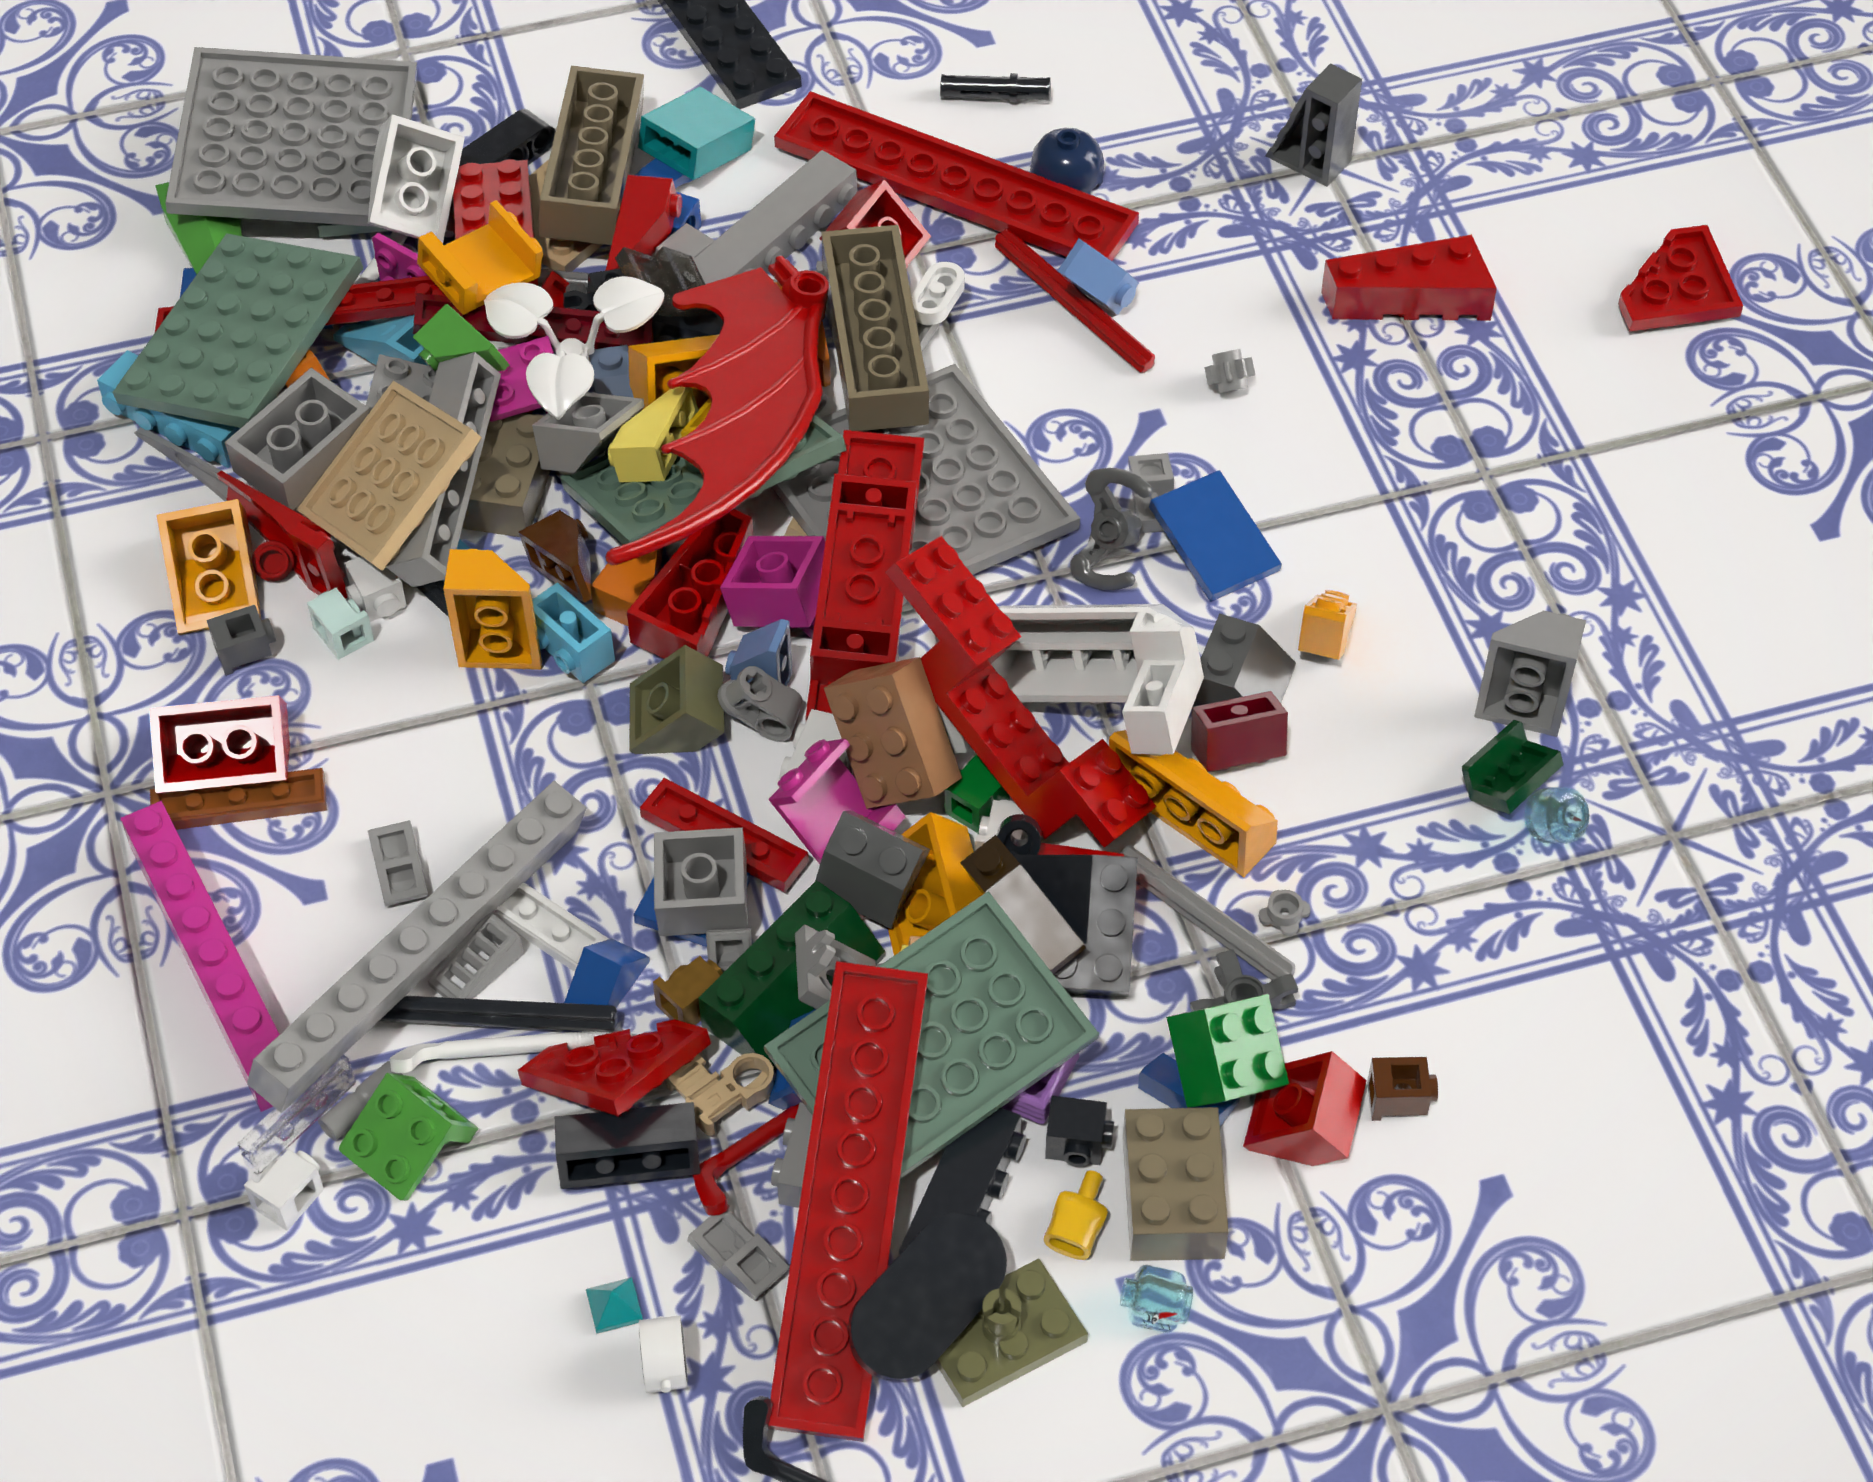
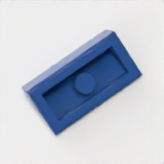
[1138,1053,1240,1127]

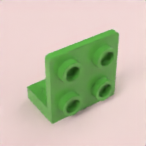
[339,1073,479,1201]

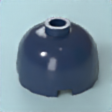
[1030,127,1104,195]

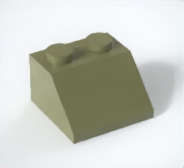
[629,645,725,754]

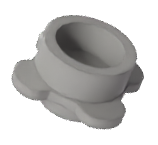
[1258,890,1310,936]

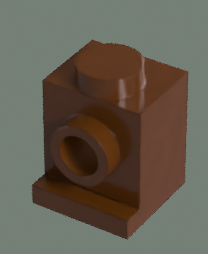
[1367,1057,1438,1121]

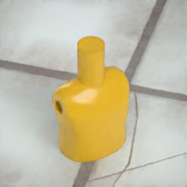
[1043,1170,1108,1260]

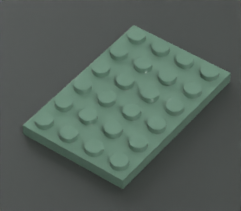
[112,233,363,428]
[560,414,847,545]
[764,891,1099,1179]

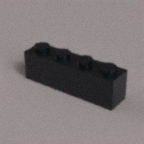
[898,1108,1026,1255]

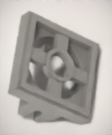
[795,924,885,1009]

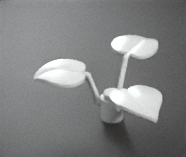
[484,276,665,420]

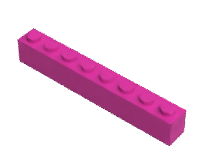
[120,801,304,1112]

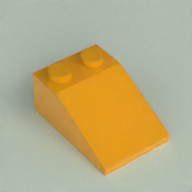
[156,499,261,635]

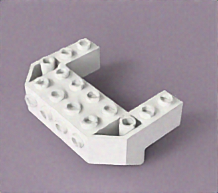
[934,604,1204,756]

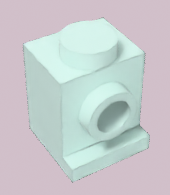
[307,588,374,660]

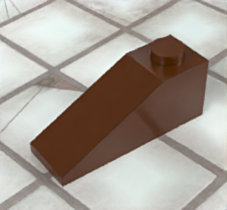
[518,510,592,603]

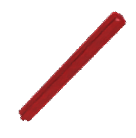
[995,229,1155,373]

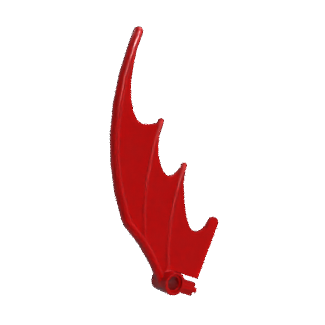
[605,256,829,565]

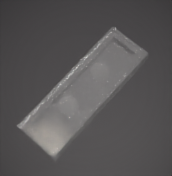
[237,1054,356,1175]

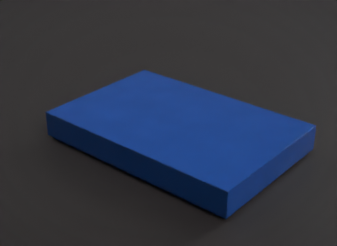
[1149,470,1282,602]

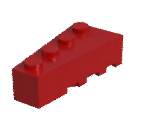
[1321,234,1497,321]
[627,509,754,659]

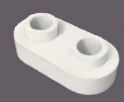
[911,262,965,325]

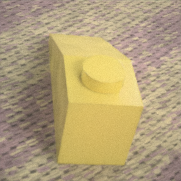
[608,387,699,483]

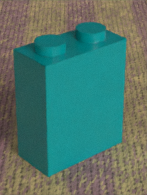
[638,87,756,181]

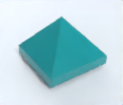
[586,1277,643,1334]

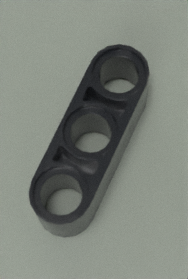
[459,109,556,166]

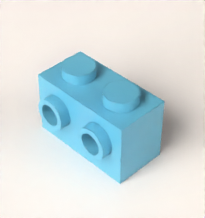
[532,582,615,683]

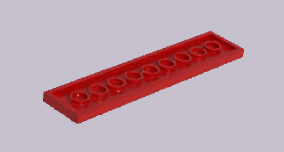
[774,91,1139,261]
[768,961,928,1442]

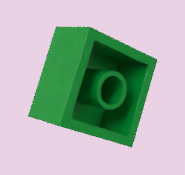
[1166,994,1289,1108]

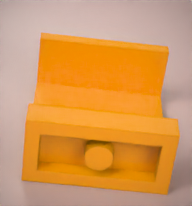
[417,200,543,315]

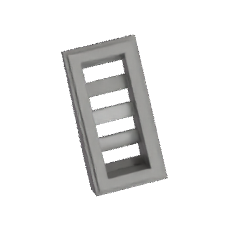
[428,913,524,999]

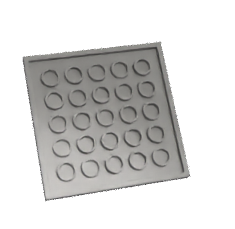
[165,47,417,227]
[771,364,1080,604]

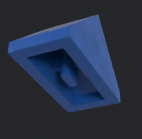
[564,938,650,1008]

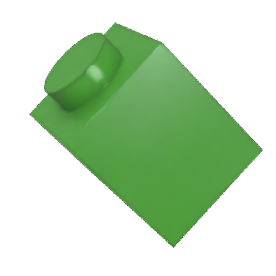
[413,304,510,372]

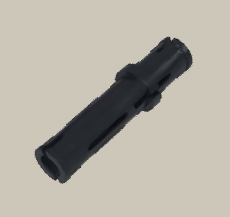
[940,73,1051,103]

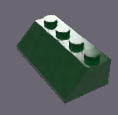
[698,880,886,1070]

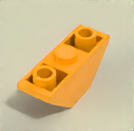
[1298,590,1357,660]

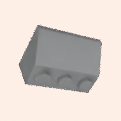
[1474,610,1586,737]

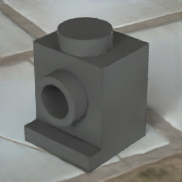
[206,605,276,676]

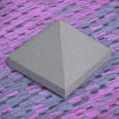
[706,928,752,973]

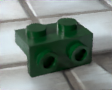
[1462,720,1564,814]

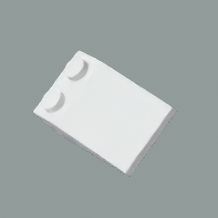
[368,114,465,243]

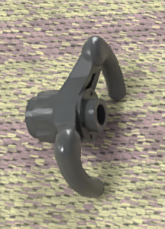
[1070,468,1152,590]

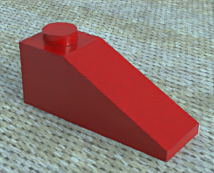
[605,175,682,277]

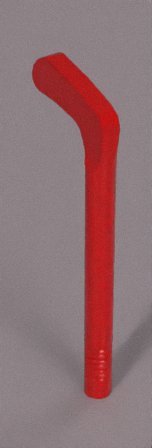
[693,1104,799,1216]

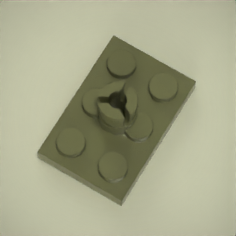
[935,1258,1088,1408]

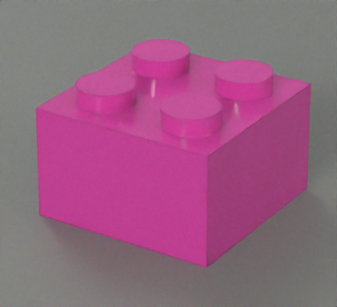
[720,536,825,628]

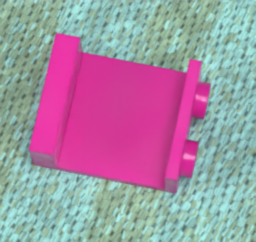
[768,738,906,864]

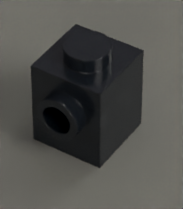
[1045,1096,1114,1166]

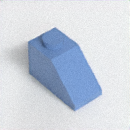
[1058,239,1139,315]
[725,619,792,686]

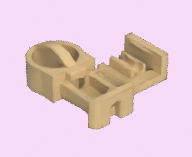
[666,1053,774,1136]

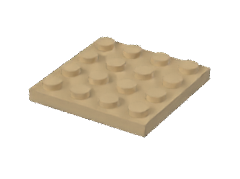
[296,380,482,571]

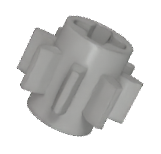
[1204,349,1256,393]

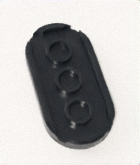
[848,1212,1007,1380]

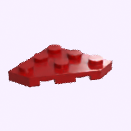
[1618,225,1743,332]
[517,1019,711,1116]

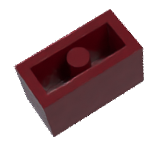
[1191,691,1288,772]

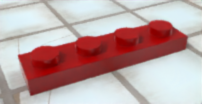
[640,778,809,893]

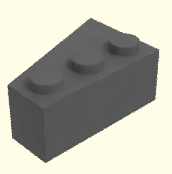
[1265,63,1362,187]

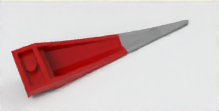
[134,427,348,599]

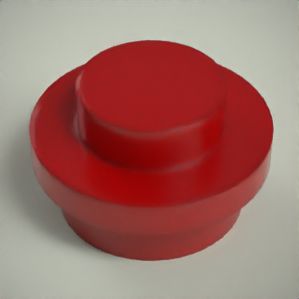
[252,540,294,582]

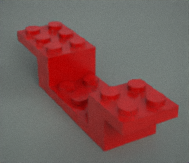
[805,430,924,721]
[885,536,1157,848]

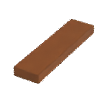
[150,768,327,830]

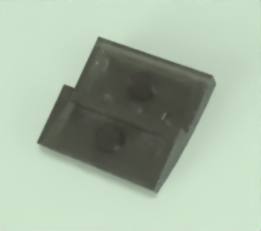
[615,246,713,317]

